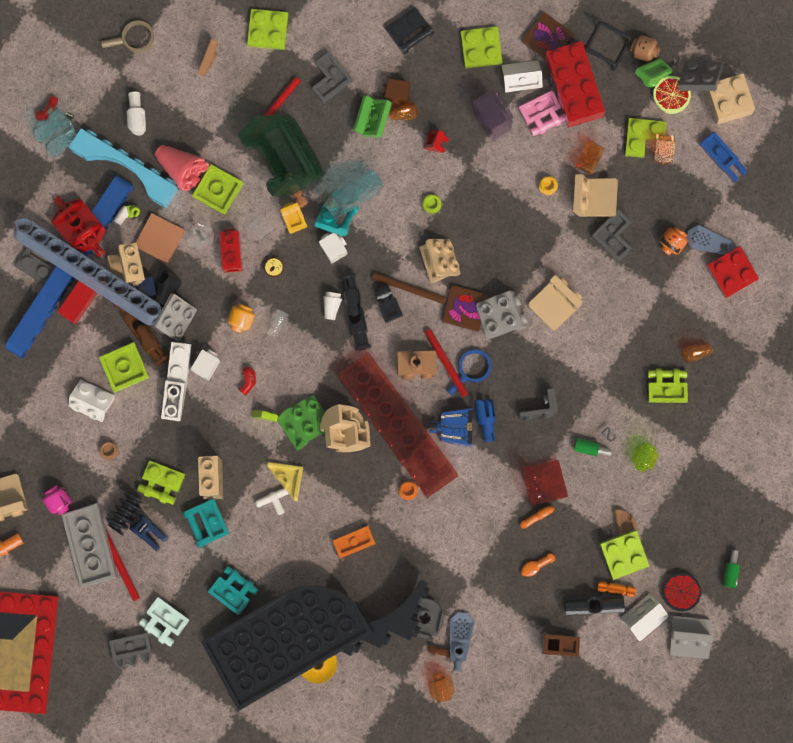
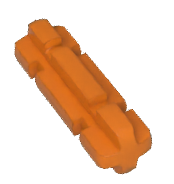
[597,581,636,597]

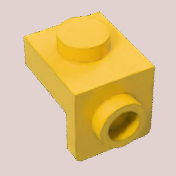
[280,202,307,234]

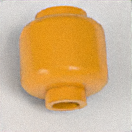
[227,303,255,333]

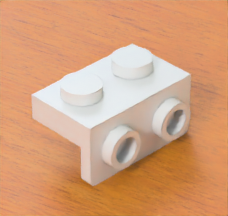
[68,379,115,422]

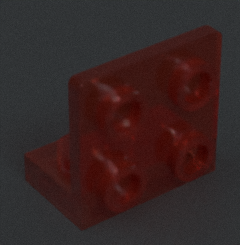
[521,460,568,506]

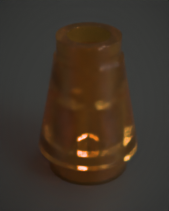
[390,102,418,121]
[682,343,712,363]

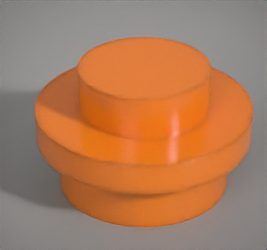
[399,481,418,500]

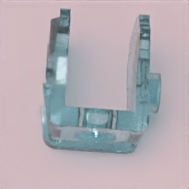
[33,110,76,158]

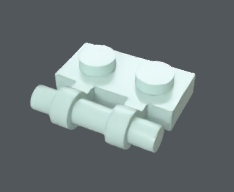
[139,597,189,647]

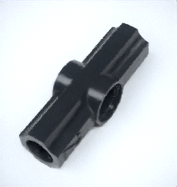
[564,595,625,615]

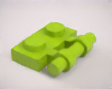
[648,368,688,403]
[137,461,185,505]

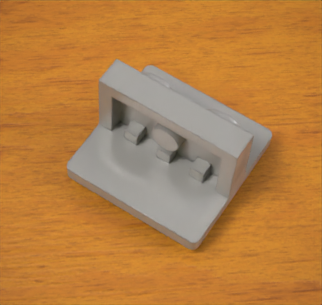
[151,293,197,342]
[670,616,713,659]

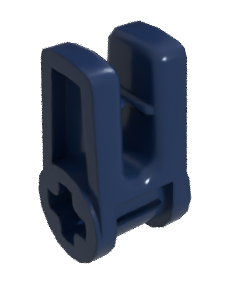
[129,514,169,551]

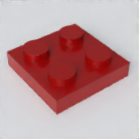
[707,246,759,298]

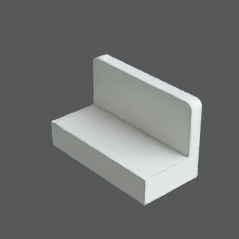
[502,60,543,92]
[620,593,669,641]

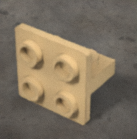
[419,239,460,283]

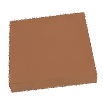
[136,213,185,264]

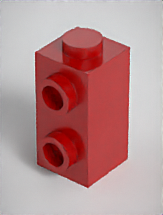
[219,228,243,273]
[58,281,97,325]

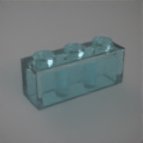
[324,170,385,219]

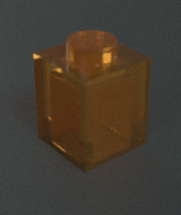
[653,134,676,165]

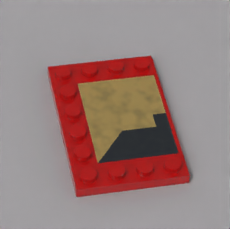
[0,592,59,714]

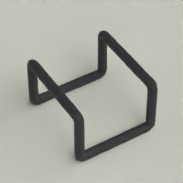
[584,21,631,71]

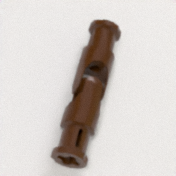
[114,304,170,367]

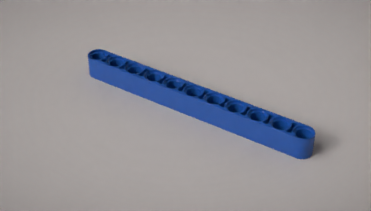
[5,176,134,358]

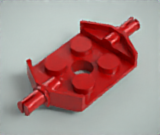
[51,196,106,257]

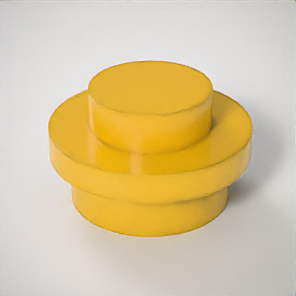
[539,176,558,195]

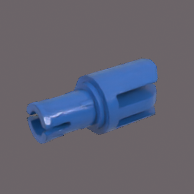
[474,399,496,442]

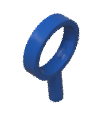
[446,350,491,396]

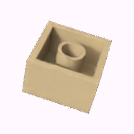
[705,73,755,125]

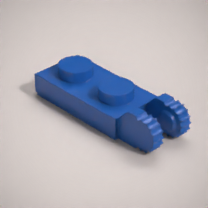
[699,131,747,183]

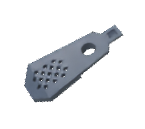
[686,225,736,255]
[449,612,474,672]

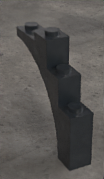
[342,580,430,656]

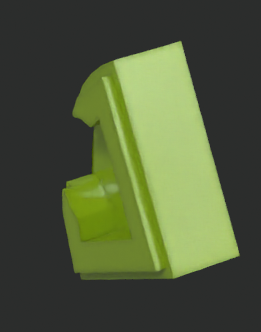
[251,410,278,422]

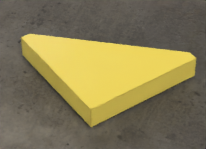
[267,462,303,501]

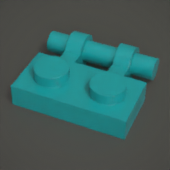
[208,566,259,616]

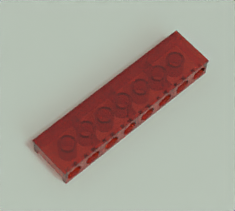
[337,352,458,499]

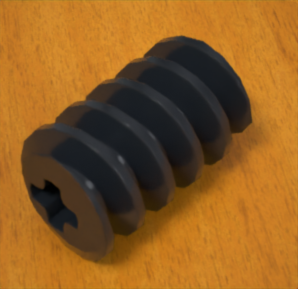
[105,492,144,536]

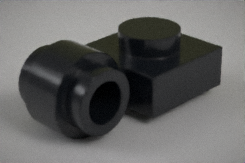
[375,285,403,323]

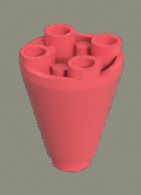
[155,145,209,191]

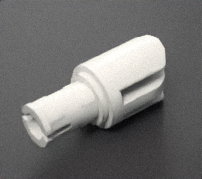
[126,92,146,136]

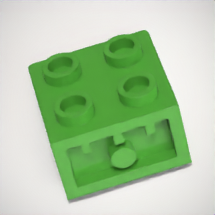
[277,395,325,451]

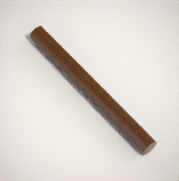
[372,272,446,304]

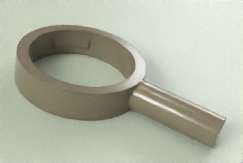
[101,20,154,53]

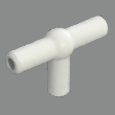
[255,488,289,515]

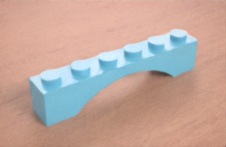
[69,129,178,209]

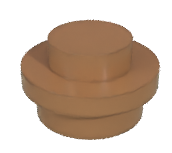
[99,441,119,460]

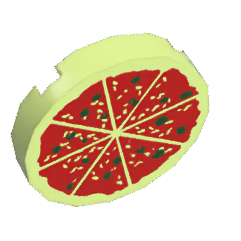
[653,76,691,114]

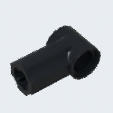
[155,269,181,310]

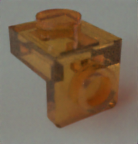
[575,141,604,175]

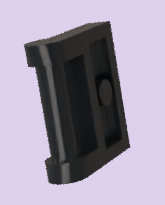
[385,7,435,55]

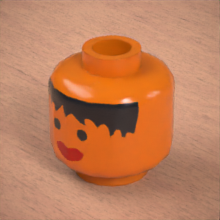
[659,226,688,255]

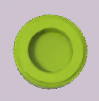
[422,194,441,214]

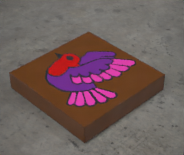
[522,12,574,59]
[442,285,489,332]

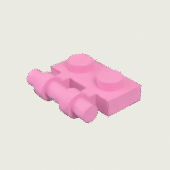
[519,90,565,136]

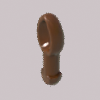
[428,645,463,660]

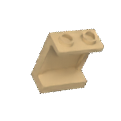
[106,243,145,293]
[198,456,223,500]

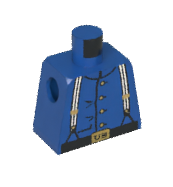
[429,409,472,447]

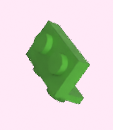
[354,95,392,138]

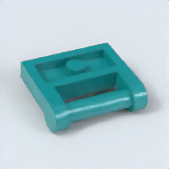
[315,196,359,236]
[183,498,230,548]

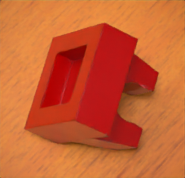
[424,130,449,153]

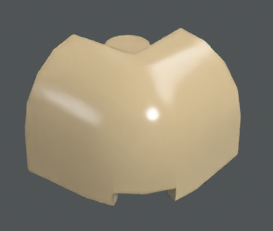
[320,404,371,452]

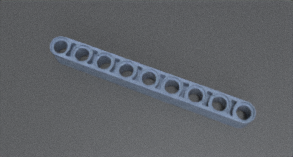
[14,218,161,325]

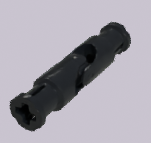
[339,273,371,351]

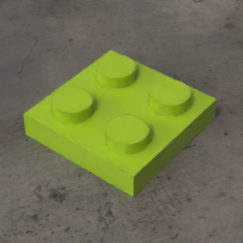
[247,9,289,50]
[461,26,503,68]
[192,164,244,216]
[99,342,150,393]
[599,529,649,580]

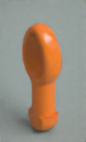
[520,506,555,529]
[521,553,555,577]

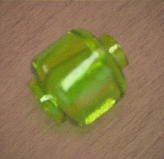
[631,443,659,473]

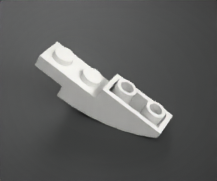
[161,342,192,421]

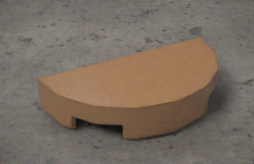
[197,39,219,76]
[614,509,637,535]

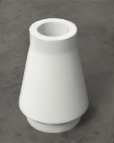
[323,292,342,320]

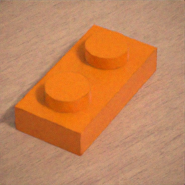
[333,526,376,559]

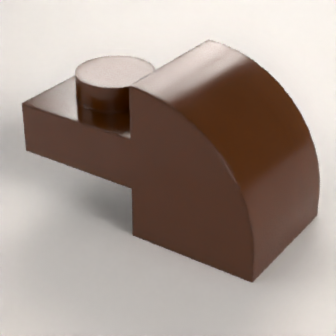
[542,634,580,657]

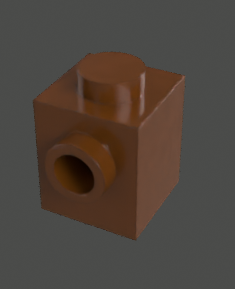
[382,79,411,106]

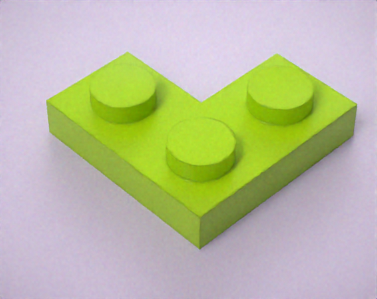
[625,118,667,158]

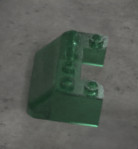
[238,115,325,196]

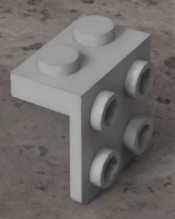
[476,291,529,339]

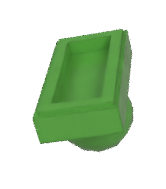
[635,58,673,87]

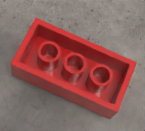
[545,41,605,128]

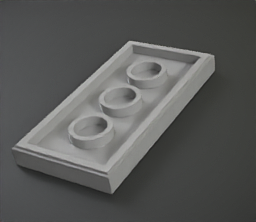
[61,503,118,588]

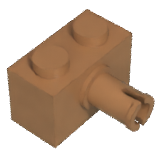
[397,351,436,380]

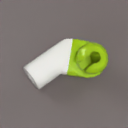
[113,205,140,226]

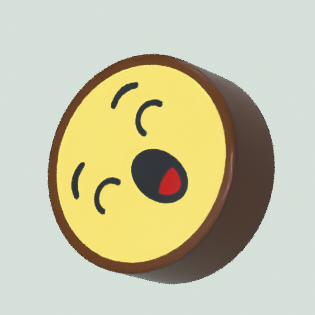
[264,258,284,278]

